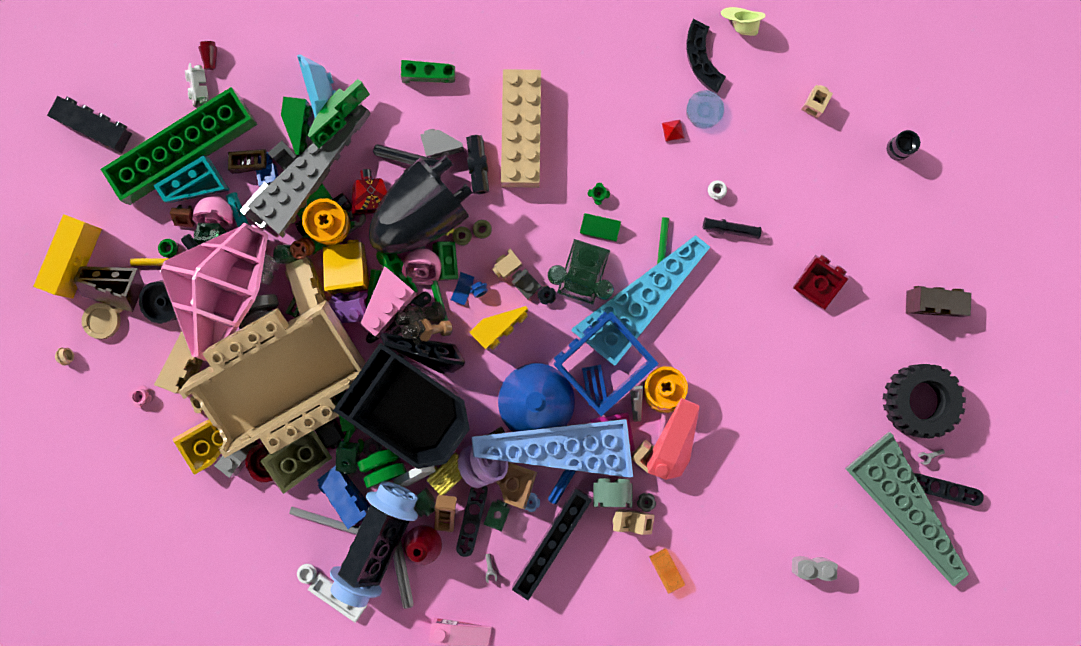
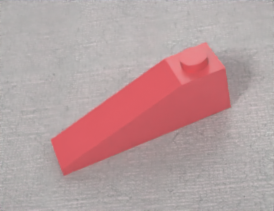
[646,398,699,480]

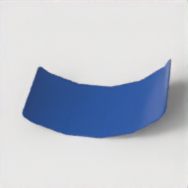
[450,272,475,305]

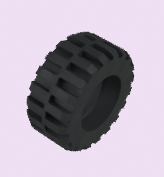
[883,364,966,439]

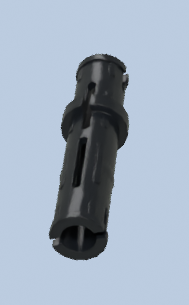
[702,217,762,239]

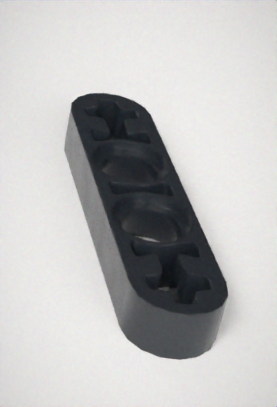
[914,473,984,506]
[456,485,488,557]

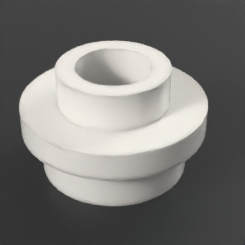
[708,180,727,200]

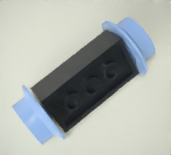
[330,481,418,607]

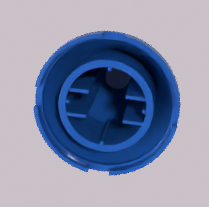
[498,363,575,432]

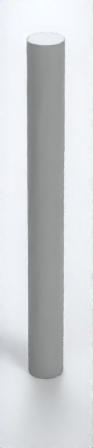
[289,507,359,535]

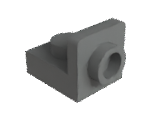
[512,268,542,300]

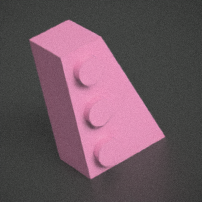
[360,266,417,338]

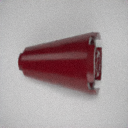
[403,525,442,565]

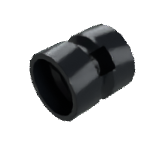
[886,130,921,161]

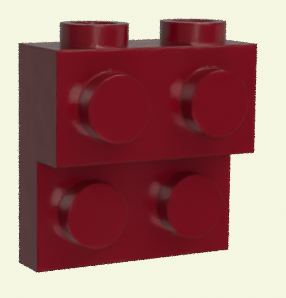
[793,255,849,310]

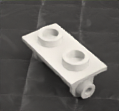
[185,63,209,106]

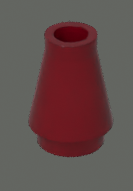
[198,41,218,70]

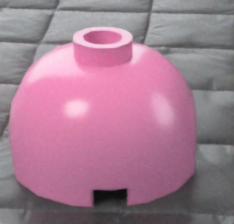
[193,196,233,231]
[402,249,441,285]

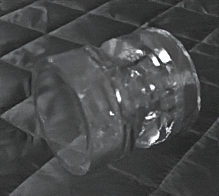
[261,254,282,285]

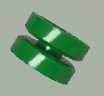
[357,449,407,489]

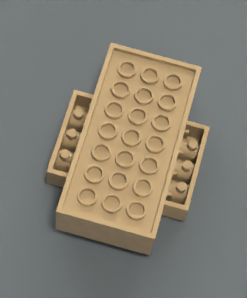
[178,300,366,458]

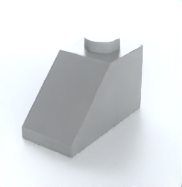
[421,129,464,159]
[214,441,258,478]

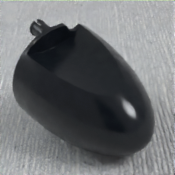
[369,155,473,254]

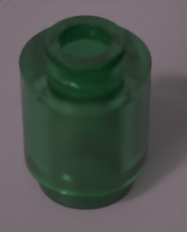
[273,244,299,264]

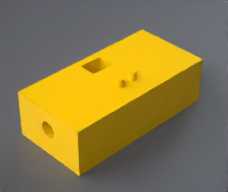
[33,214,102,299]

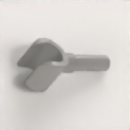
[918,449,945,465]
[485,554,497,583]

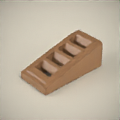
[434,495,457,532]

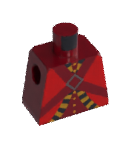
[352,169,387,215]

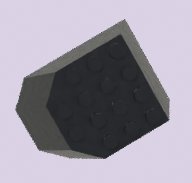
[333,343,470,469]

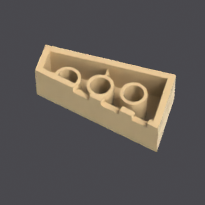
[154,331,203,394]

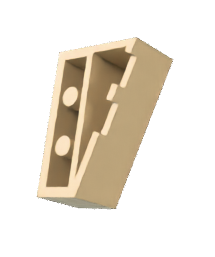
[285,257,327,315]

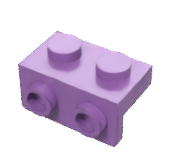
[328,291,368,323]

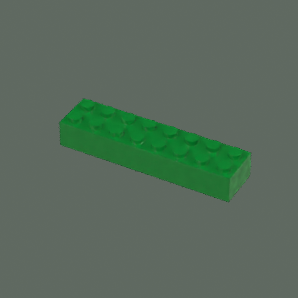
[100,87,258,205]

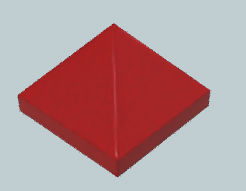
[662,120,684,142]

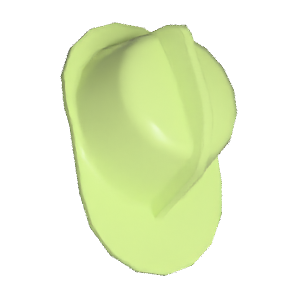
[721,7,766,36]

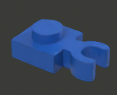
[256,152,278,187]

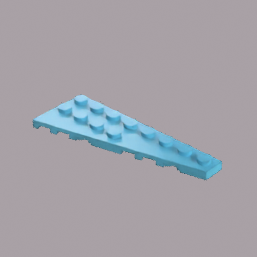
[571,235,710,366]

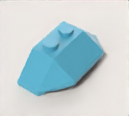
[297,54,336,118]

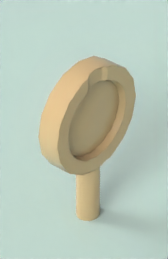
[82,303,124,339]

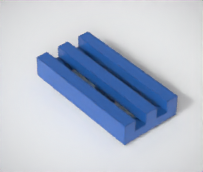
[582,365,607,406]

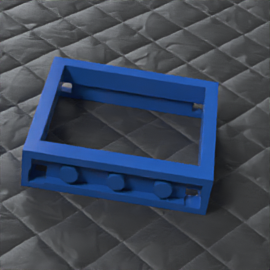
[553,312,659,416]

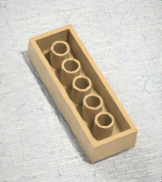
[501,69,541,188]

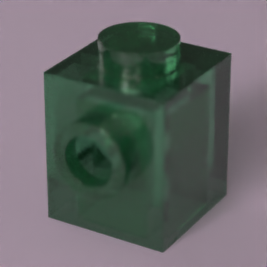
[335,441,360,474]
[413,487,436,517]

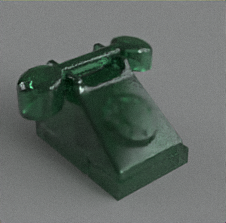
[547,239,614,305]

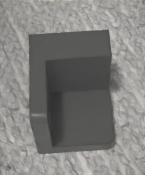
[268,141,298,170]

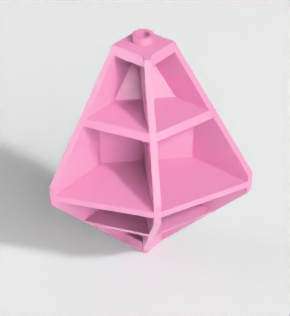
[160,223,268,362]

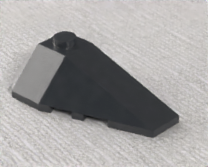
[381,333,465,374]

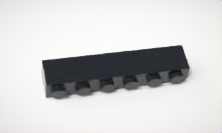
[512,487,592,601]

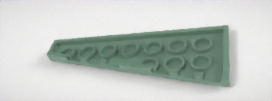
[845,432,969,587]

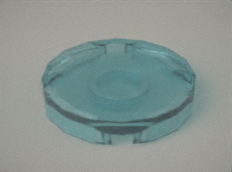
[686,90,724,129]

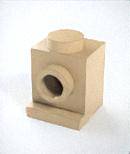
[801,85,833,118]
[492,249,522,280]

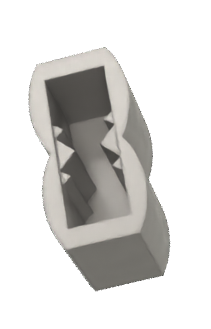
[792,556,838,581]

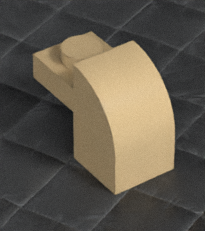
[613,509,655,535]

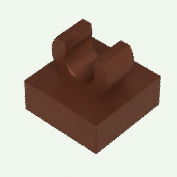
[170,205,195,227]

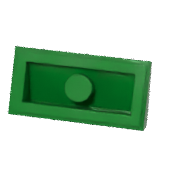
[580,213,621,242]
[432,242,458,281]

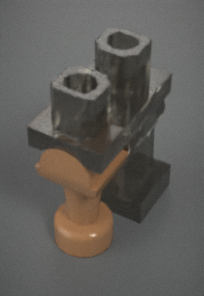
[394,302,452,344]

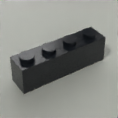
[47,96,132,153]

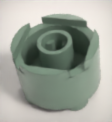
[593,478,632,508]

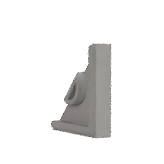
[630,386,643,422]

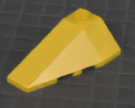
[172,419,223,475]

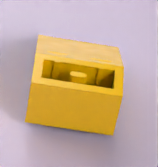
[469,306,528,351]

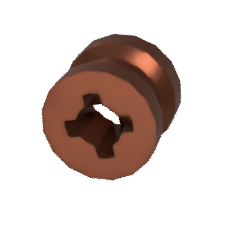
[290,237,315,260]

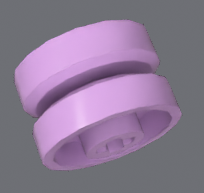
[458,445,508,488]

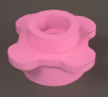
[129,385,152,408]

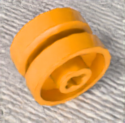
[302,199,350,245]
[644,366,688,413]

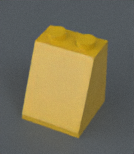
[323,240,369,295]

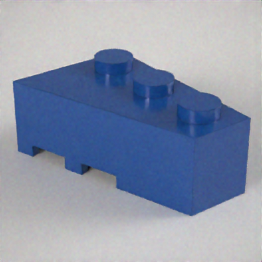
[317,464,370,529]

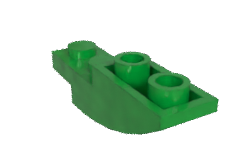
[308,79,370,149]

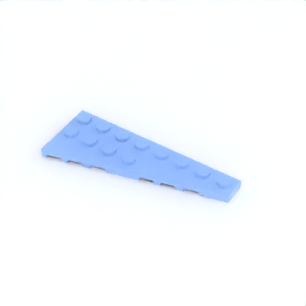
[471,419,633,478]

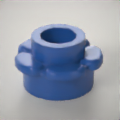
[470,281,488,298]

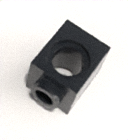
[315,418,345,449]

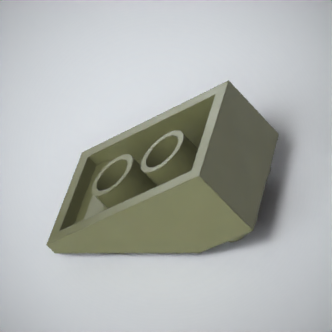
[260,430,332,494]

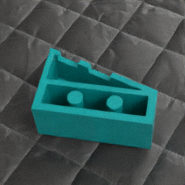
[153,156,230,203]

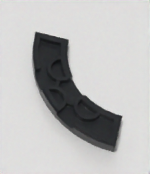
[686,18,726,95]

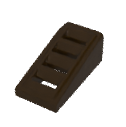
[228,149,267,174]

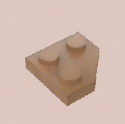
[496,462,538,510]

